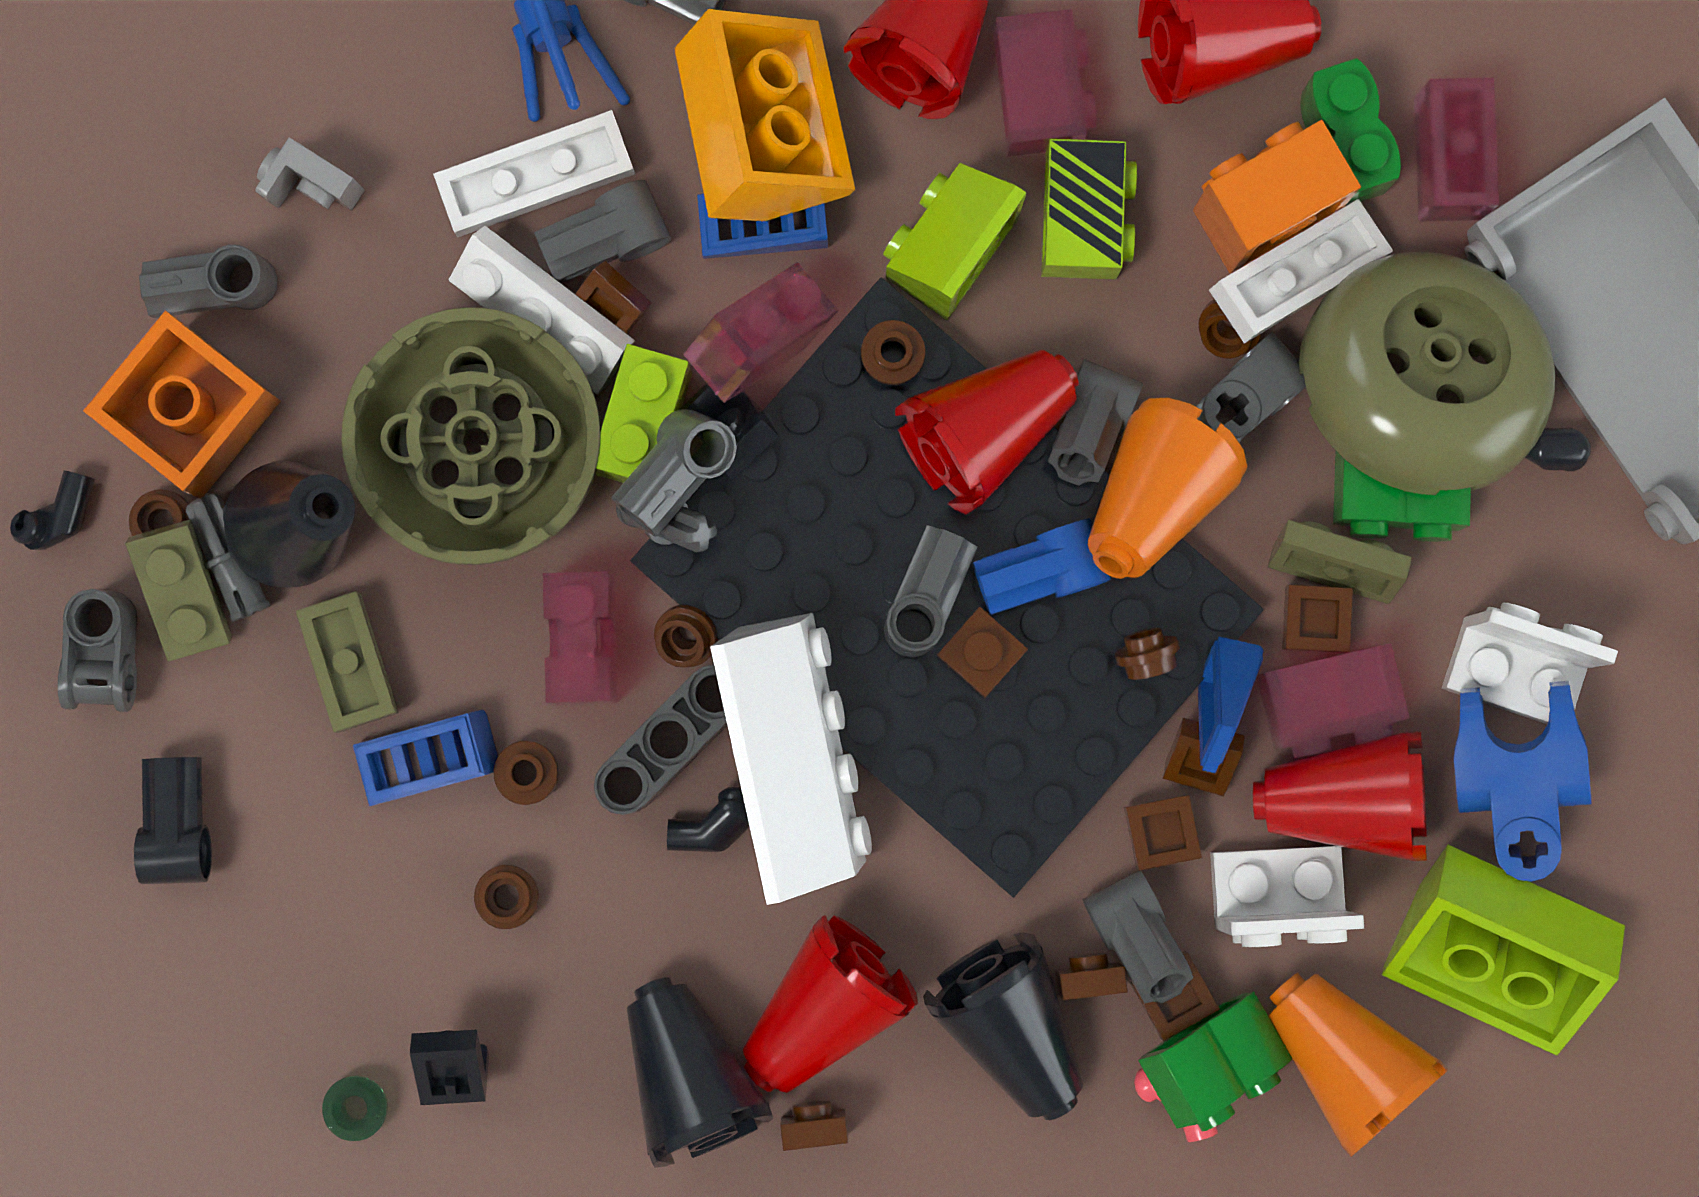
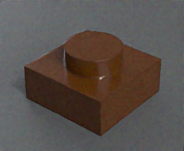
[575,261,652,335]
[1282,585,1353,653]
[936,607,1028,698]
[1163,718,1245,797]
[1124,795,1202,871]
[1129,951,1219,1041]
[1055,953,1128,1000]
[780,1101,848,1151]

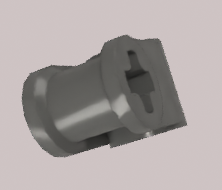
[1196,332,1306,442]
[58,589,137,712]

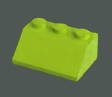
[1382,844,1625,1056]

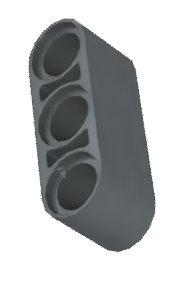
[594,664,728,815]

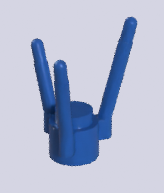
[512,0,630,122]

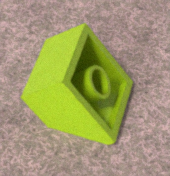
[883,163,1026,320]

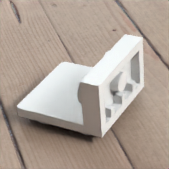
[1441,603,1618,724]
[1210,846,1364,947]

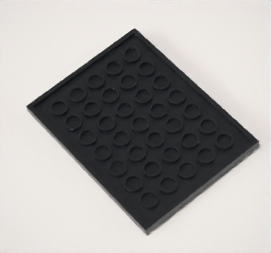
[630,277,1264,898]

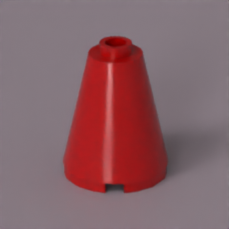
[844,0,990,119]
[1138,0,1321,104]
[895,350,1079,514]
[1253,731,1427,861]
[743,915,918,1093]

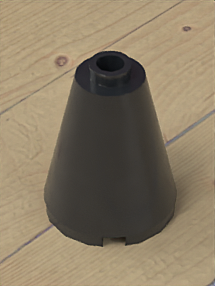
[223,461,355,588]
[923,932,1083,1120]
[627,977,773,1168]

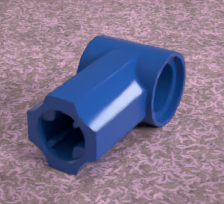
[973,518,1111,615]

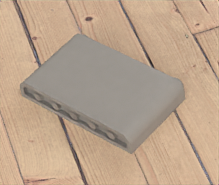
[1464,98,1699,545]

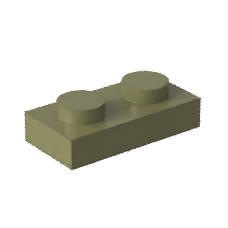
[125,519,232,662]
[1268,520,1412,604]
[296,591,399,733]

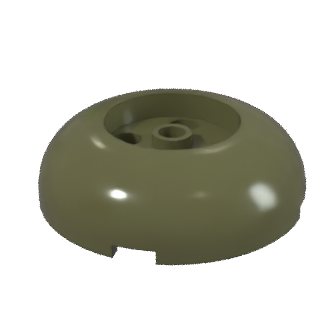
[1299,251,1555,495]
[341,307,601,565]

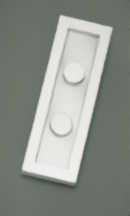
[433,110,635,237]
[1209,199,1393,343]
[449,226,635,395]

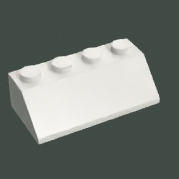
[710,613,872,905]

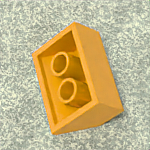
[674,9,855,221]

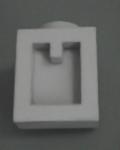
[255,137,365,211]

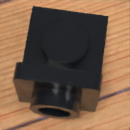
[679,371,779,480]
[409,1029,489,1105]

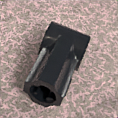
[134,757,212,885]

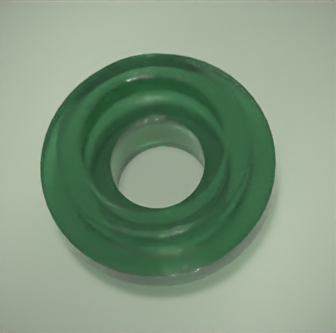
[322,1075,388,1141]

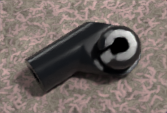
[1525,428,1591,472]
[10,470,95,550]
[667,786,750,852]

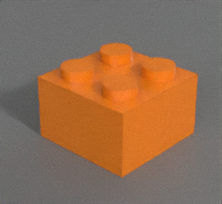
[1193,120,1361,274]
[83,311,281,498]

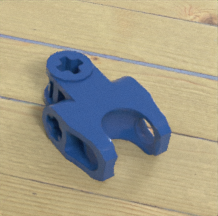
[1454,681,1592,882]

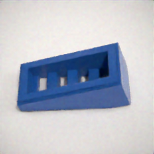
[697,194,828,259]
[1198,637,1264,773]
[353,710,498,806]

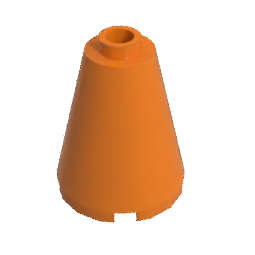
[1088,398,1248,579]
[1268,972,1448,1157]

